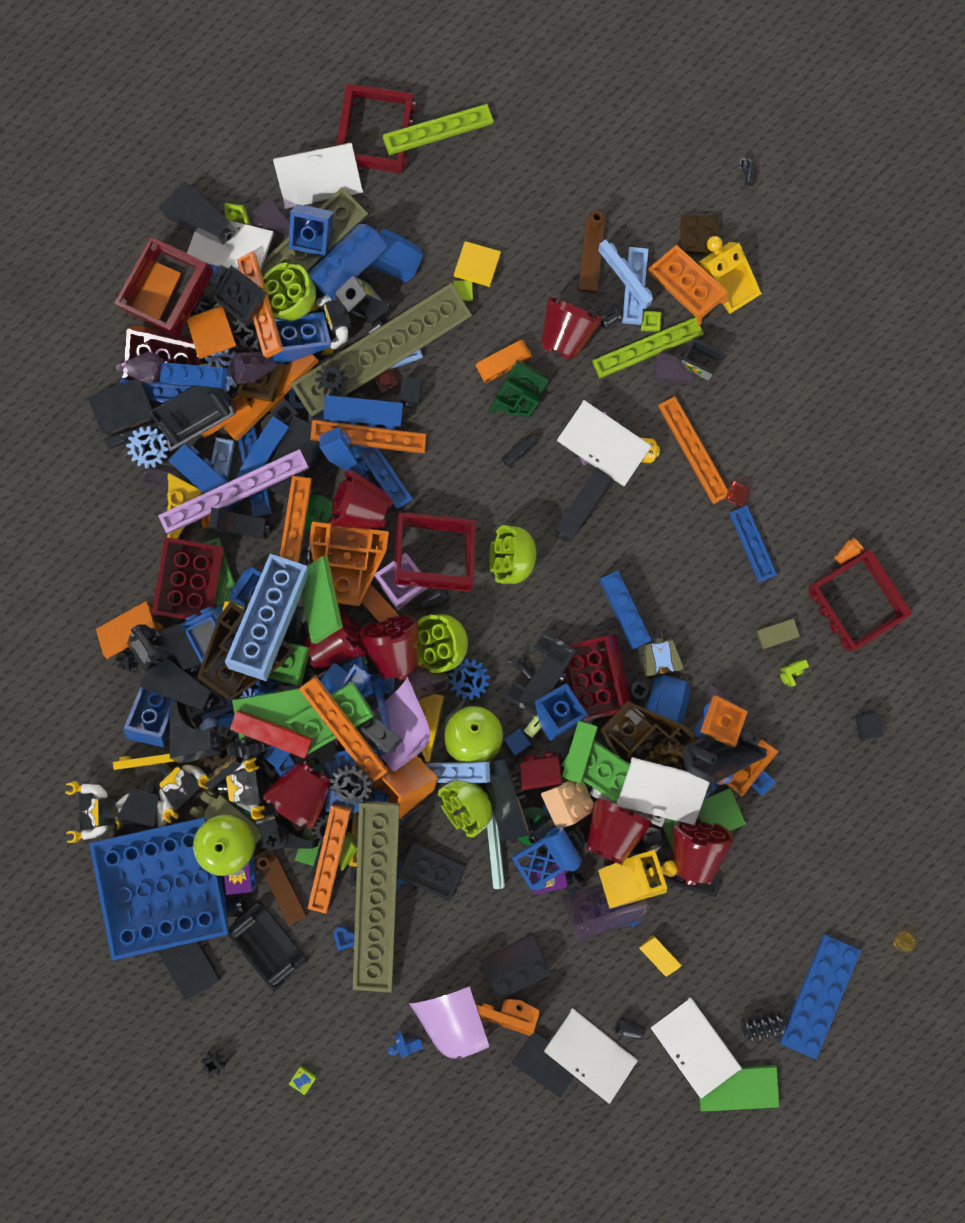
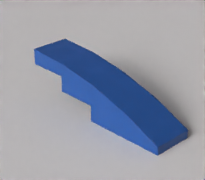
[236,416,290,479]

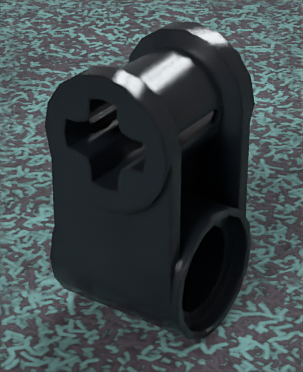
[256,810,287,850]

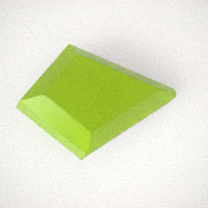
[224,203,251,226]
[339,831,358,870]

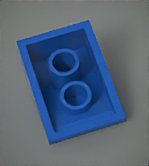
[272,312,331,364]
[123,687,176,747]

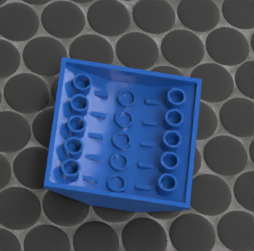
[89,817,229,961]

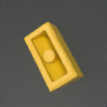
[639,935,682,977]

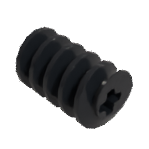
[741,1011,785,1043]

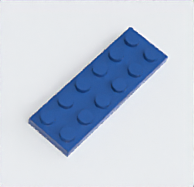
[779,934,861,1059]

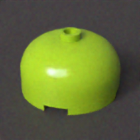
[263,262,316,321]
[489,525,536,584]
[418,614,468,673]
[445,706,503,762]
[438,781,492,837]
[193,814,255,876]

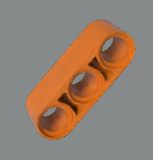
[476,340,532,383]

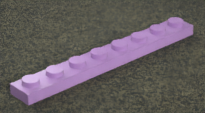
[158,449,309,534]

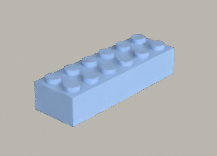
[225,554,309,681]

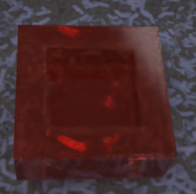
[374,368,399,395]
[725,481,750,507]

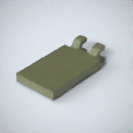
[189,790,261,845]

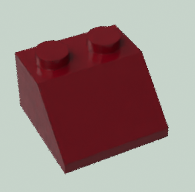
[520,751,564,790]

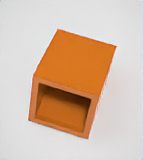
[373,756,438,819]

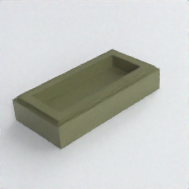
[756,619,800,649]

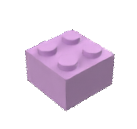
[374,553,428,610]

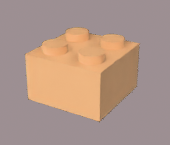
[541,779,594,827]

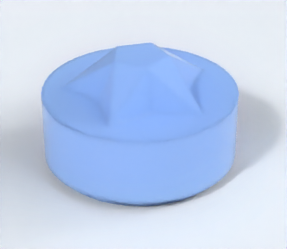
[199,718,219,731]

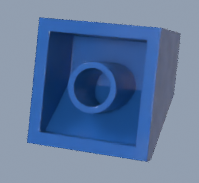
[289,204,334,256]
[535,683,588,741]

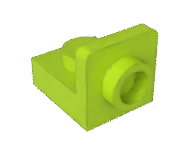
[780,660,809,687]

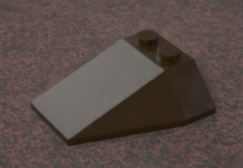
[197,601,294,701]
[601,701,698,764]

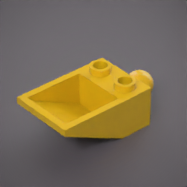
[698,236,761,314]
[598,850,678,909]

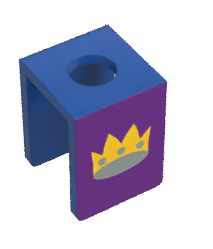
[224,855,256,895]
[527,862,567,895]

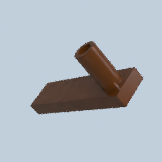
[578,211,605,293]
[255,849,307,925]

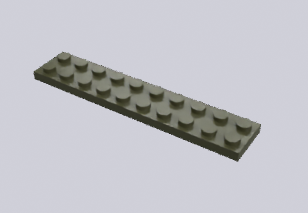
[211,187,369,328]
[291,283,472,417]
[353,801,400,993]

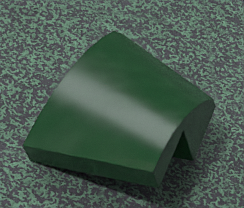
[488,359,550,417]

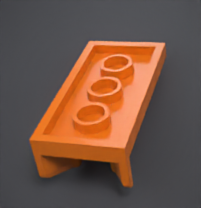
[648,245,728,326]
[474,999,539,1036]

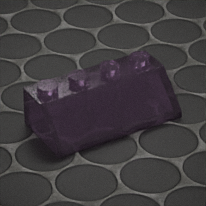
[562,884,651,942]

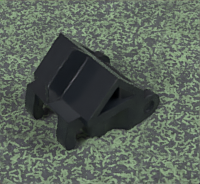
[127,624,174,672]

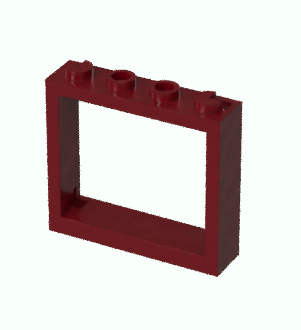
[336,84,417,174]
[114,237,214,337]
[393,512,475,592]
[808,549,912,652]

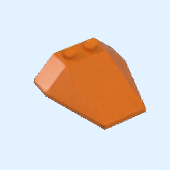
[309,522,389,606]

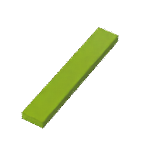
[383,104,494,155]
[592,317,704,379]

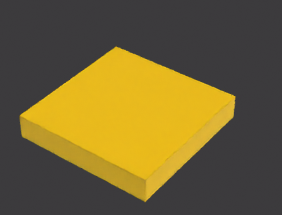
[454,241,501,287]

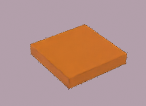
[700,696,748,747]

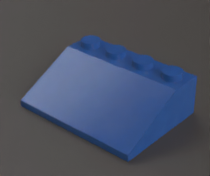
[308,224,387,300]

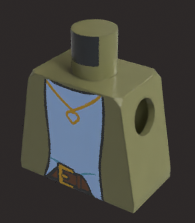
[644,630,683,676]

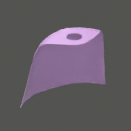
[361,677,430,771]
[408,987,489,1059]

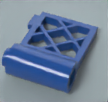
[511,826,582,892]

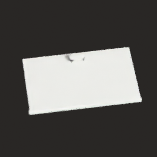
[273,143,363,209]
[187,220,274,270]
[557,400,652,486]
[617,758,709,825]
[651,997,742,1098]
[544,1008,638,1104]

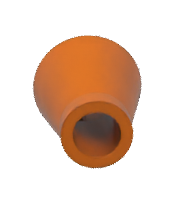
[834,538,864,566]

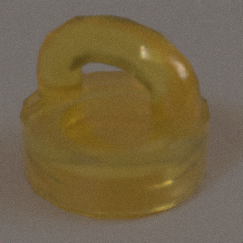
[893,932,916,952]

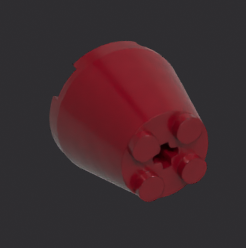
[541,296,603,360]
[328,469,393,530]
[301,605,368,671]
[360,616,419,680]
[263,759,331,830]
[586,798,651,865]
[673,818,733,885]

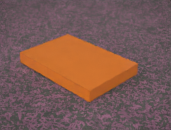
[131,262,182,321]
[187,306,236,359]
[96,601,158,659]

